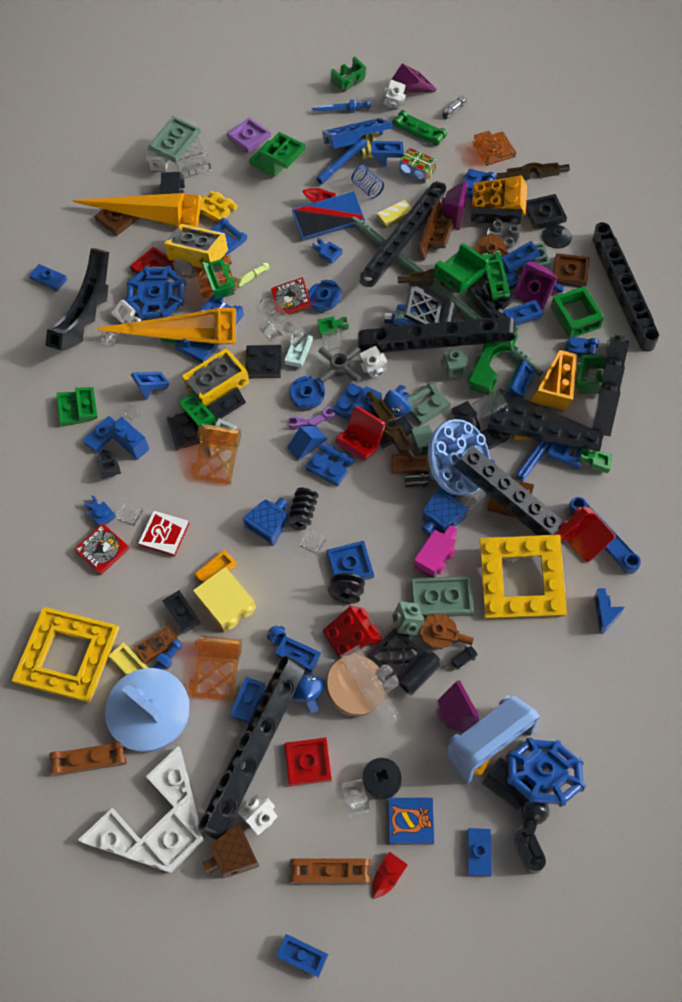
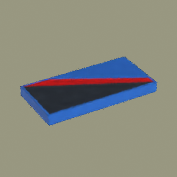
[292,191,365,241]

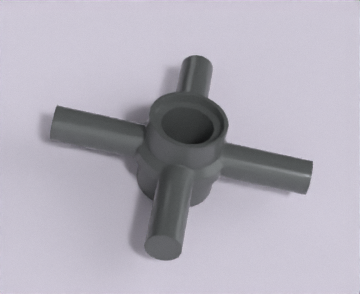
[318,346,361,383]

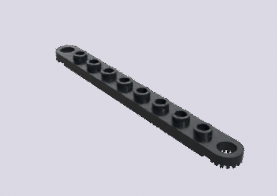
[359,181,447,287]

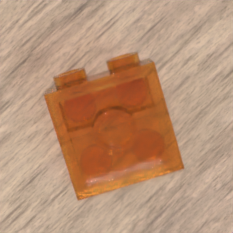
[472,131,516,166]

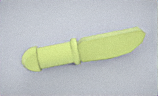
[237,263,269,287]

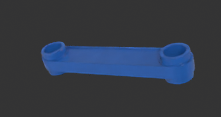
[568,497,641,574]

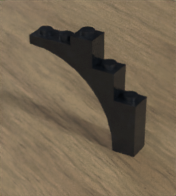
[45,248,109,351]
[592,335,629,437]

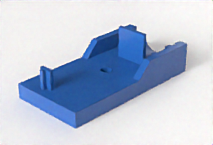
[322,117,392,150]
[175,295,244,363]

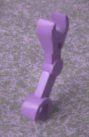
[289,407,335,430]

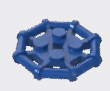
[125,266,186,320]
[506,737,586,807]

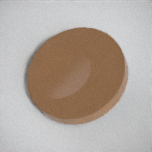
[325,655,386,717]

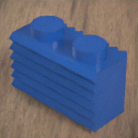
[109,417,149,460]

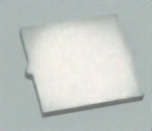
[472,389,508,420]

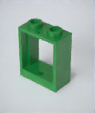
[551,286,604,338]

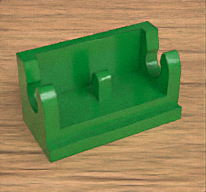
[179,392,216,433]

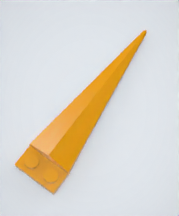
[72,193,202,227]
[97,308,236,345]

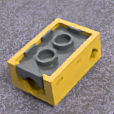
[164,224,228,268]
[182,348,249,406]

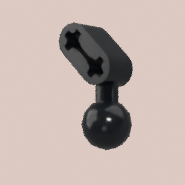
[514,798,550,874]

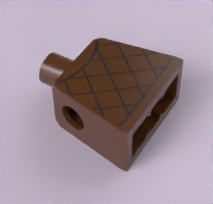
[202,824,260,878]

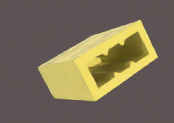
[193,567,256,632]

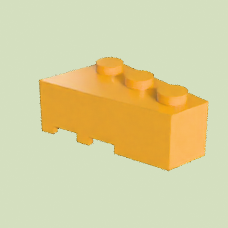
[530,350,577,411]

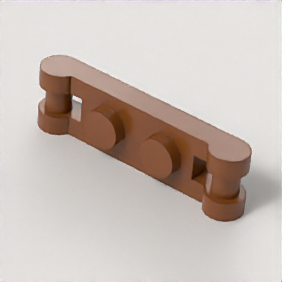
[49,741,127,776]
[289,858,371,884]

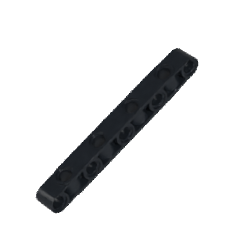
[592,222,659,352]
[357,317,515,353]
[198,655,305,840]

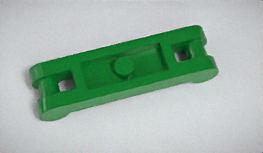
[392,110,448,146]
[482,251,510,301]

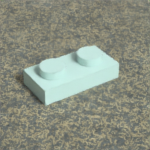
[285,333,313,368]

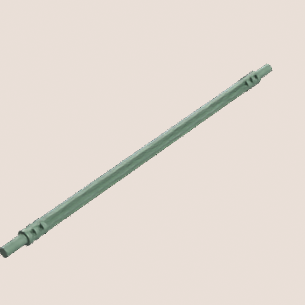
[352,217,544,376]

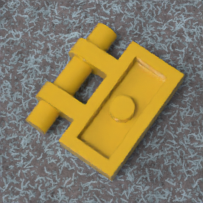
[200,191,238,222]

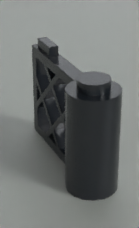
[404,286,456,324]
[367,628,441,696]

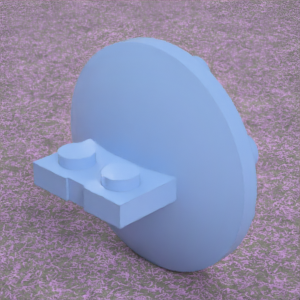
[428,419,490,496]
[105,668,190,752]

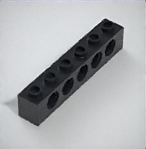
[454,445,563,536]

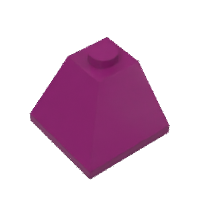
[391,63,437,92]
[441,181,468,230]
[513,261,558,310]
[436,680,479,733]

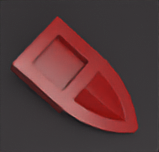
[302,188,336,203]
[372,851,408,899]

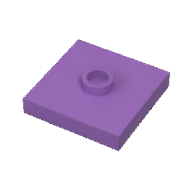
[227,117,271,153]

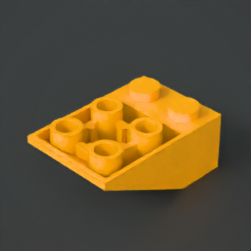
[472,175,527,216]

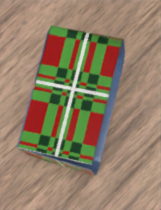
[399,148,436,183]

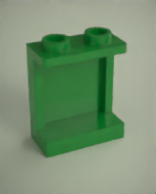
[433,243,488,294]

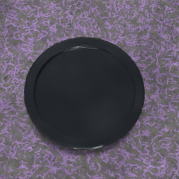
[542,225,572,249]

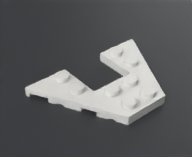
[78,746,204,873]

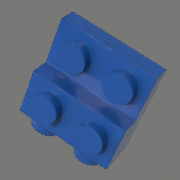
[332,383,383,420]

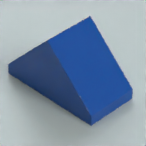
[287,426,327,461]

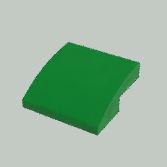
[56,387,98,426]

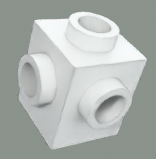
[382,80,406,109]
[146,151,170,171]
[360,346,388,377]
[238,794,278,835]

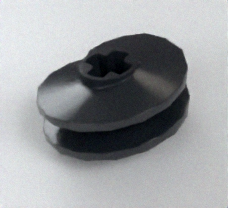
[328,573,365,604]
[363,758,402,800]

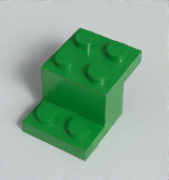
[249,132,306,177]

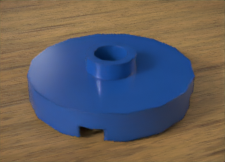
[308,280,342,312]
[289,376,325,409]

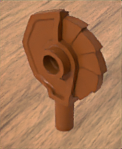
[476,234,509,257]
[420,614,474,649]

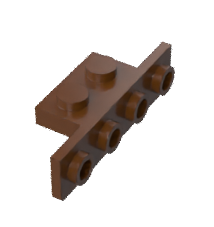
[417,200,454,260]

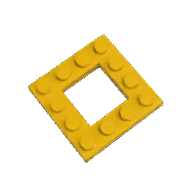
[479,535,567,619]
[12,607,119,703]

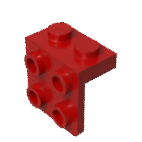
[335,406,385,461]
[555,507,615,562]
[323,606,383,659]

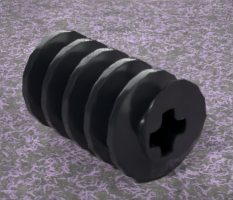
[287,487,319,530]

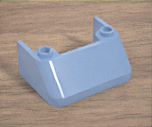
[446,695,541,784]

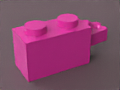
[414,525,457,578]

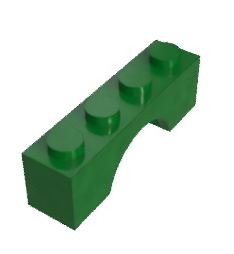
[468,327,519,396]

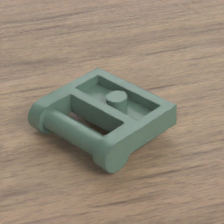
[407,382,451,425]

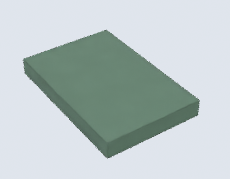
[148,116,201,163]
[411,576,474,618]

